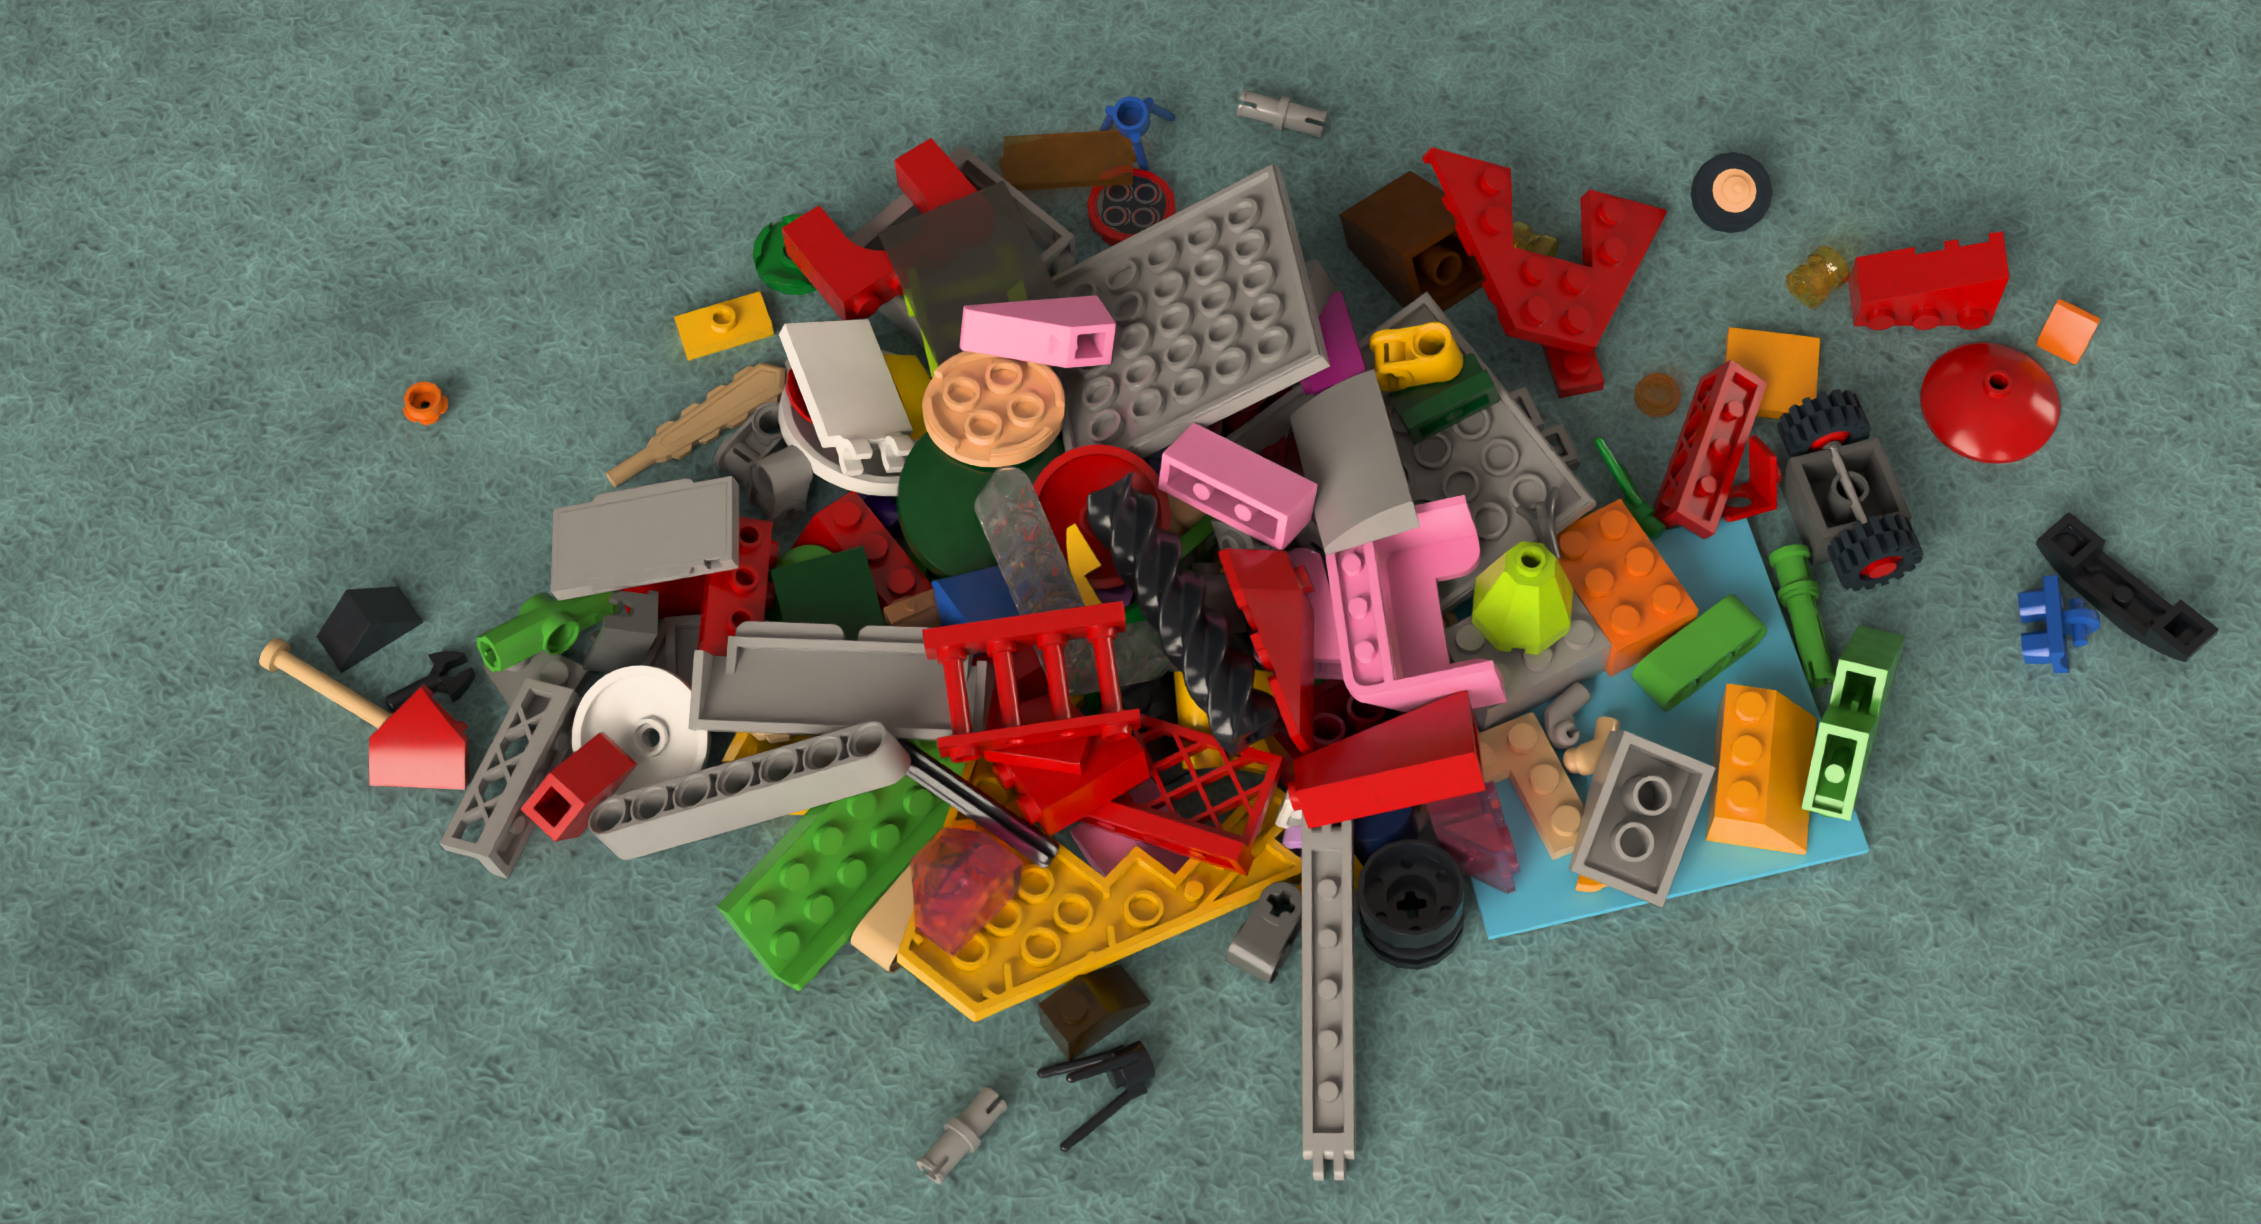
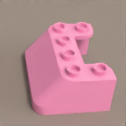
[1325,495,1507,713]

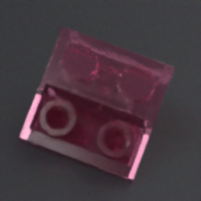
[1426,781,1521,894]

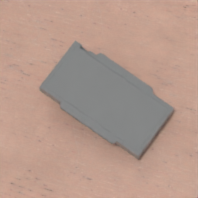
[551,476,739,601]

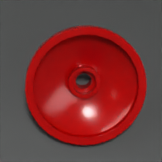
[1920,342,2060,464]
[1026,444,1171,589]

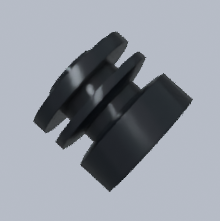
[1358,839,1464,970]

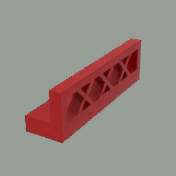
[1653,360,1767,540]

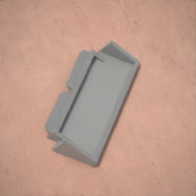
[688,621,995,741]

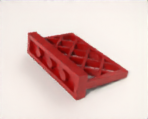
[1076,707,1286,876]

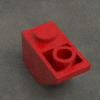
[521,732,638,842]

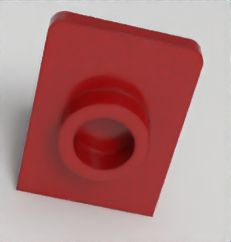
[1721,435,1781,522]

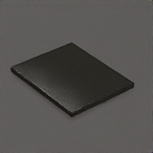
[878,181,1060,367]

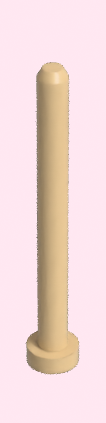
[259,637,392,728]

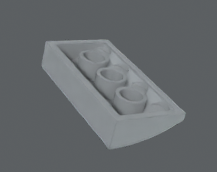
[1290,369,1421,556]

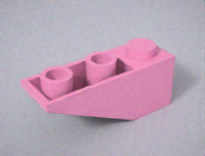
[960,295,1116,368]

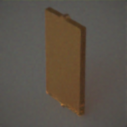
[999,130,1137,191]

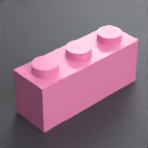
[1158,423,1318,551]

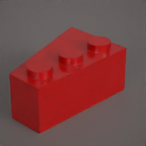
[1848,231,2010,330]

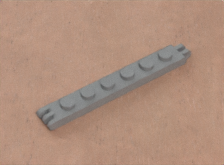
[1301,812,1356,1181]

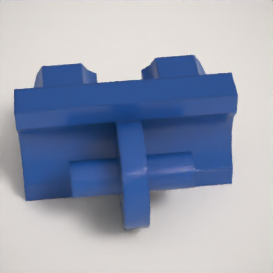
[2018,575,2100,673]

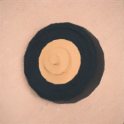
[1690,152,1773,233]

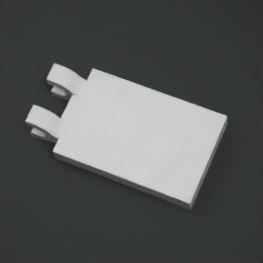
[779,319,914,476]

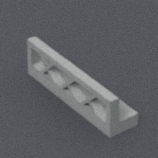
[440,678,582,879]

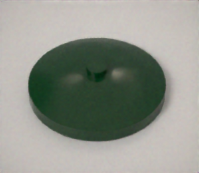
[896,432,1065,584]

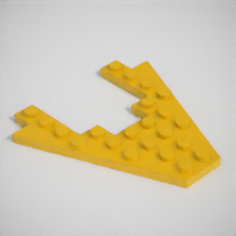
[897,649,1302,1022]

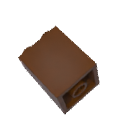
[1339,171,1486,312]

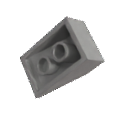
[1569,731,1716,907]

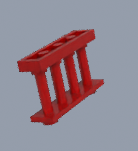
[922,601,1141,763]

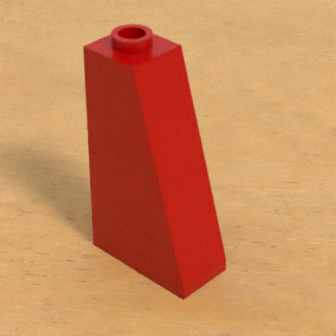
[1287,690,1486,829]

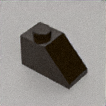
[1038,965,1151,1061]

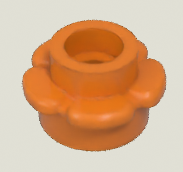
[403,382,448,425]

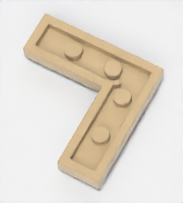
[1417,711,1585,860]

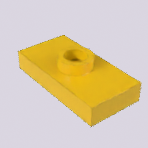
[674,291,774,361]

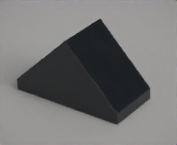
[316,586,423,673]

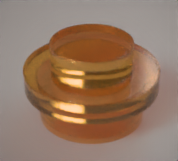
[1634,372,1681,417]

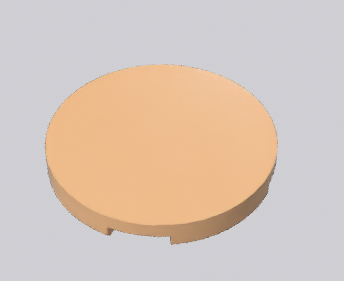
[922,351,1065,467]

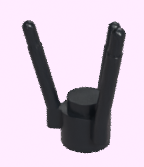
[1037,1040,1155,1152]

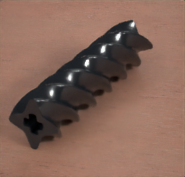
[1087,472,1280,756]

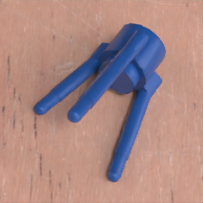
[1100,96,1176,171]

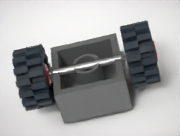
[1777,389,1924,591]

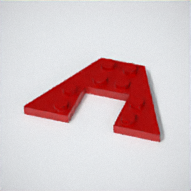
[1422,147,1667,355]

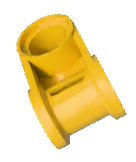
[1369,322,1464,392]

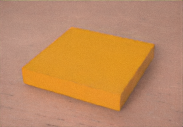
[1724,327,1820,420]

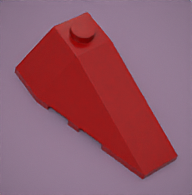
[1218,548,1315,756]

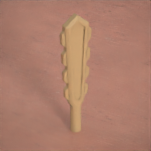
[605,363,786,488]

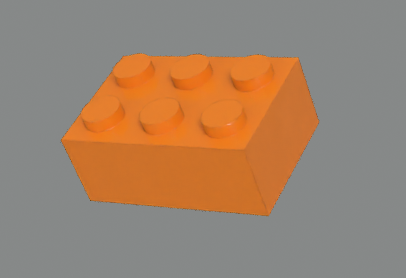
[1556,499,1699,677]

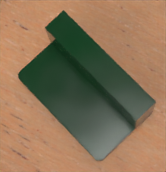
[1390,353,1499,445]

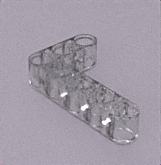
[974,466,1173,696]

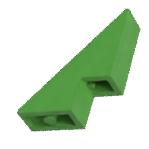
[1801,625,1906,821]

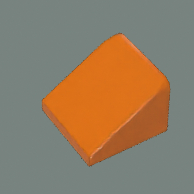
[2036,299,2101,364]

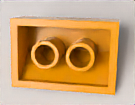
[1706,683,1817,855]

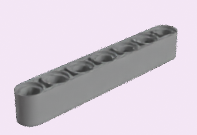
[588,721,911,860]

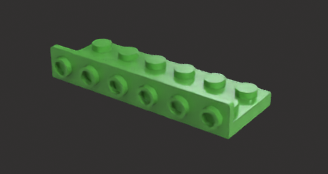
[717,739,966,991]

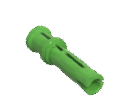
[1768,544,1836,688]

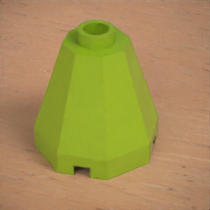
[1471,541,1573,655]

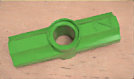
[477,591,619,673]

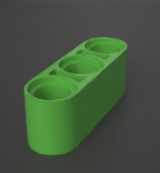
[1631,594,1768,712]

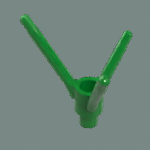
[1578,436,1666,540]

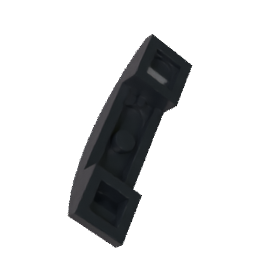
[2036,512,2219,662]

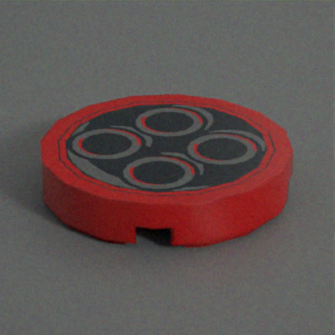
[1087,168,1176,246]

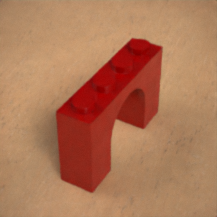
[782,138,996,320]
[972,645,1150,837]

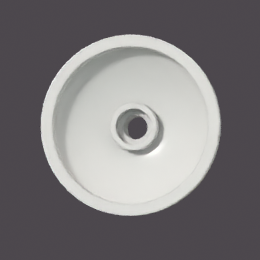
[572,665,711,797]

